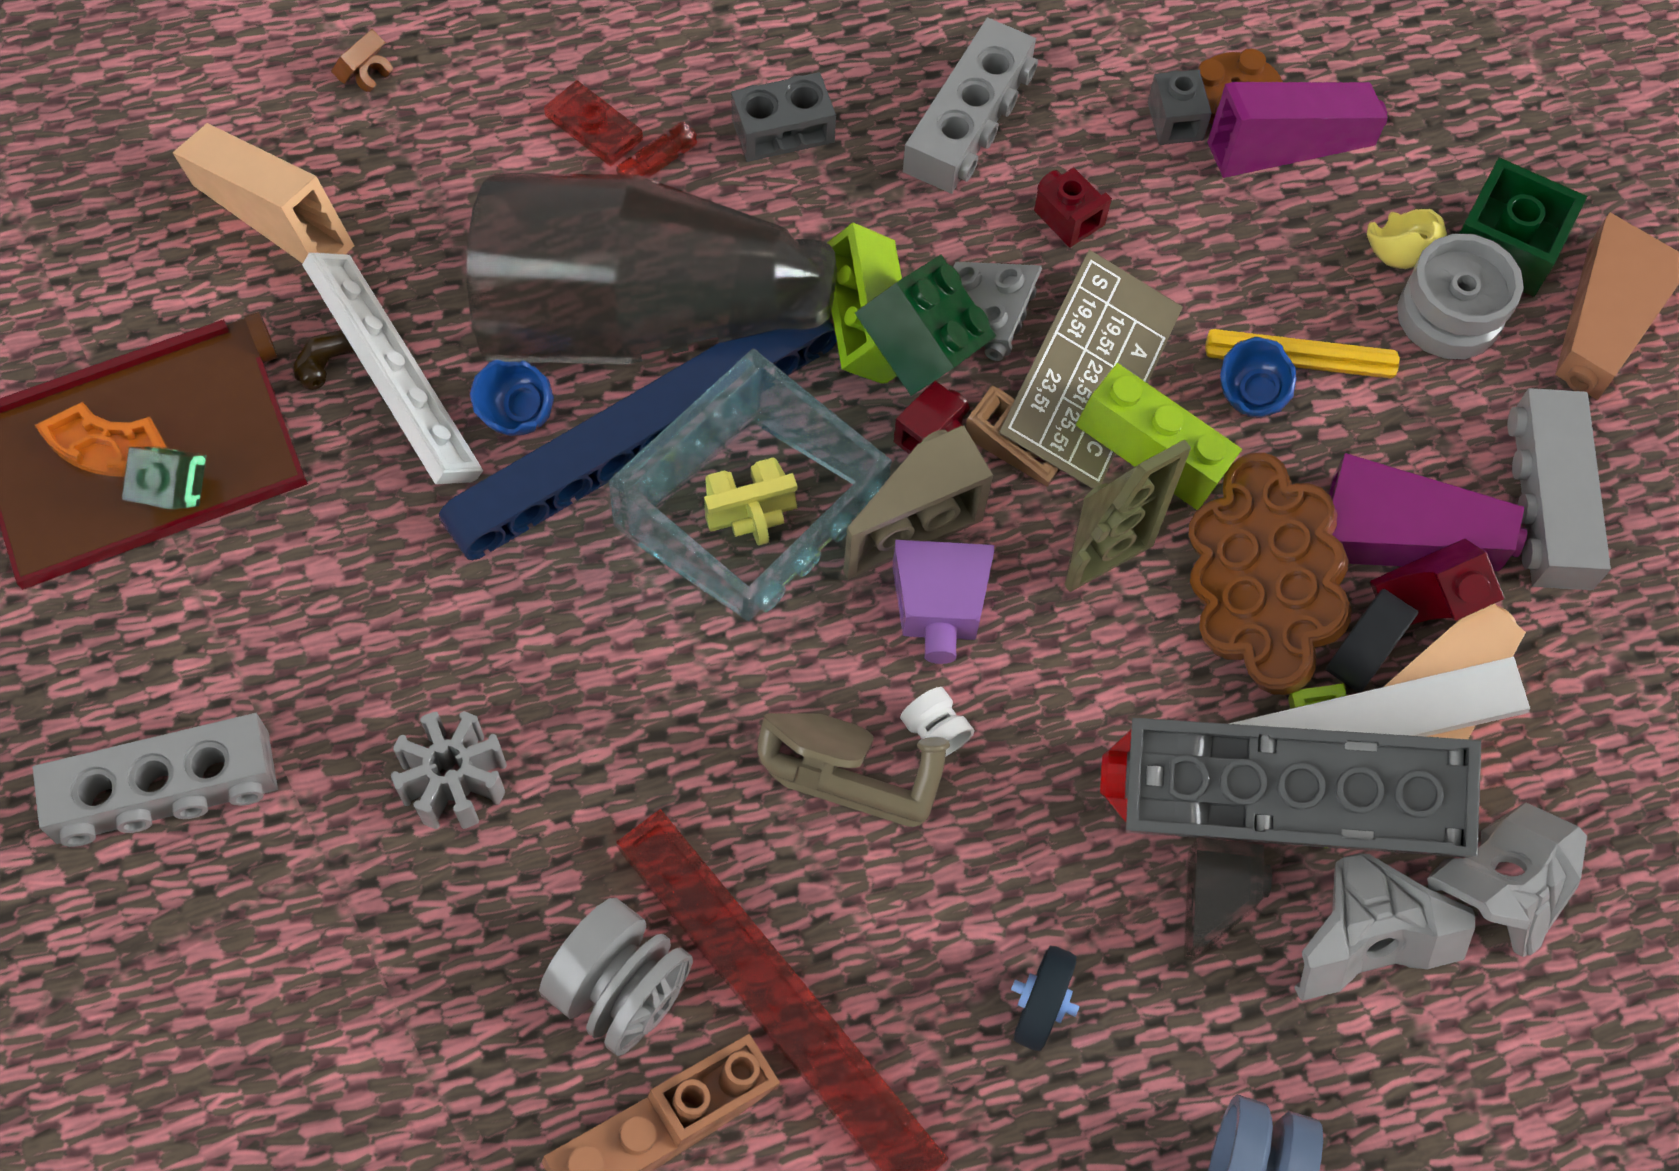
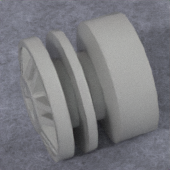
[539,898,693,1056]

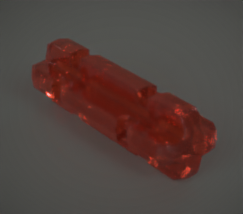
[616,121,697,189]

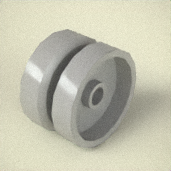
[1397,234,1524,360]

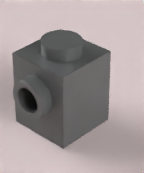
[1147,70,1212,145]

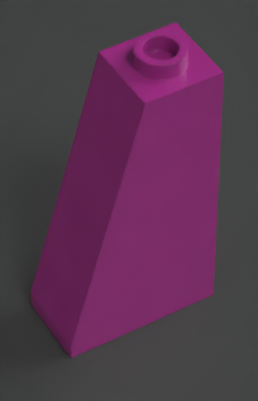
[1207,82,1388,178]
[1328,453,1527,571]

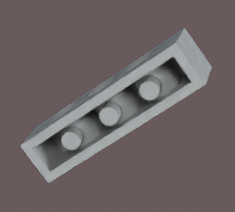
[903,17,1038,194]
[32,713,278,847]

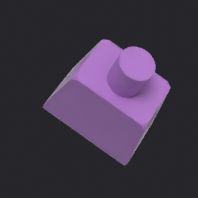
[893,540,994,664]

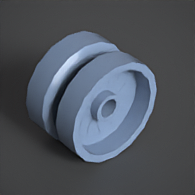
[1208,1094,1323,1171]

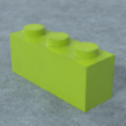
[821,222,902,384]
[1075,363,1242,510]

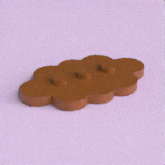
[1188,453,1352,695]

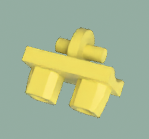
[704,457,798,546]

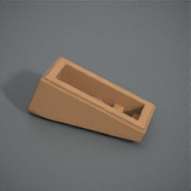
[965,385,1060,487]

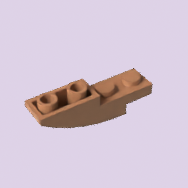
[542,1033,780,1171]

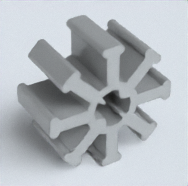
[391,711,507,829]

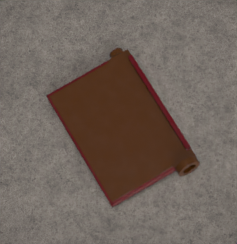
[0,311,308,590]

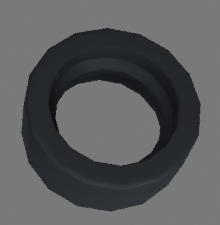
[1326,589,1418,693]

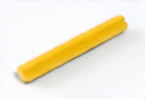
[1205,329,1400,379]

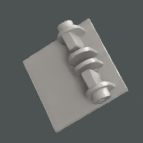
[954,262,1042,361]

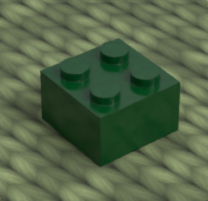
[1459,157,1588,297]
[854,254,996,396]

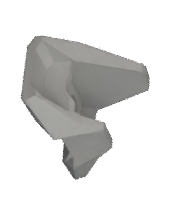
[1427,802,1587,957]
[1294,853,1475,1001]

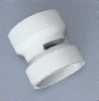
[900,687,975,756]

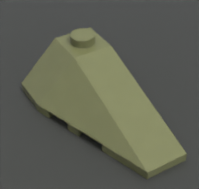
[1064,439,1191,592]

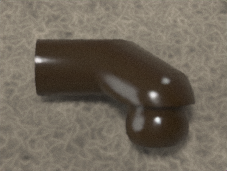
[293,330,355,390]

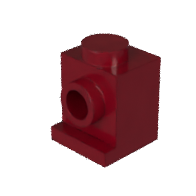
[1034,167,1112,248]
[893,380,970,454]

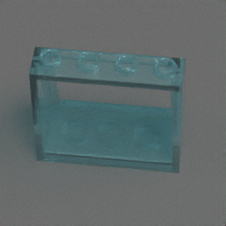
[609,348,892,622]

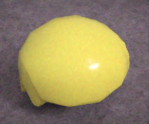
[1367,209,1447,269]

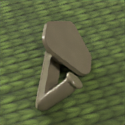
[757,713,950,827]

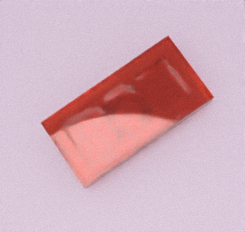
[544,80,643,167]

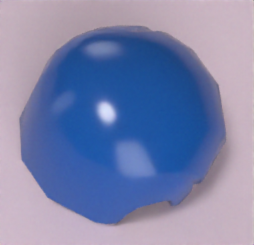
[1220,337,1297,418]
[470,359,554,436]

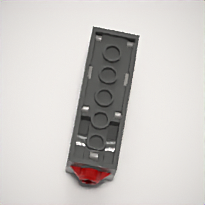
[1100,718,1481,857]

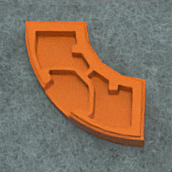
[35,402,176,477]

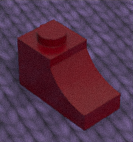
[1369,539,1505,625]

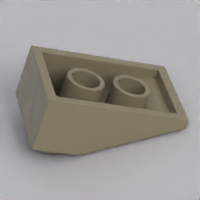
[843,425,993,580]

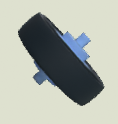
[1011,945,1080,1051]

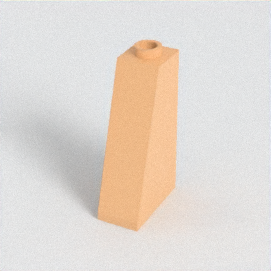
[173,123,355,263]
[1384,604,1526,739]

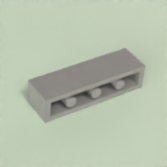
[1507,388,1611,590]

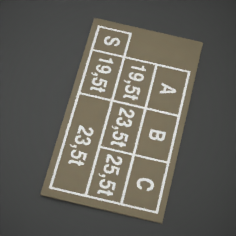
[999,249,1183,489]

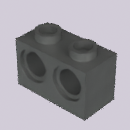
[731,72,836,162]

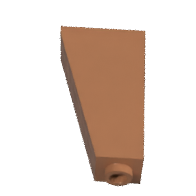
[1555,212,1679,401]

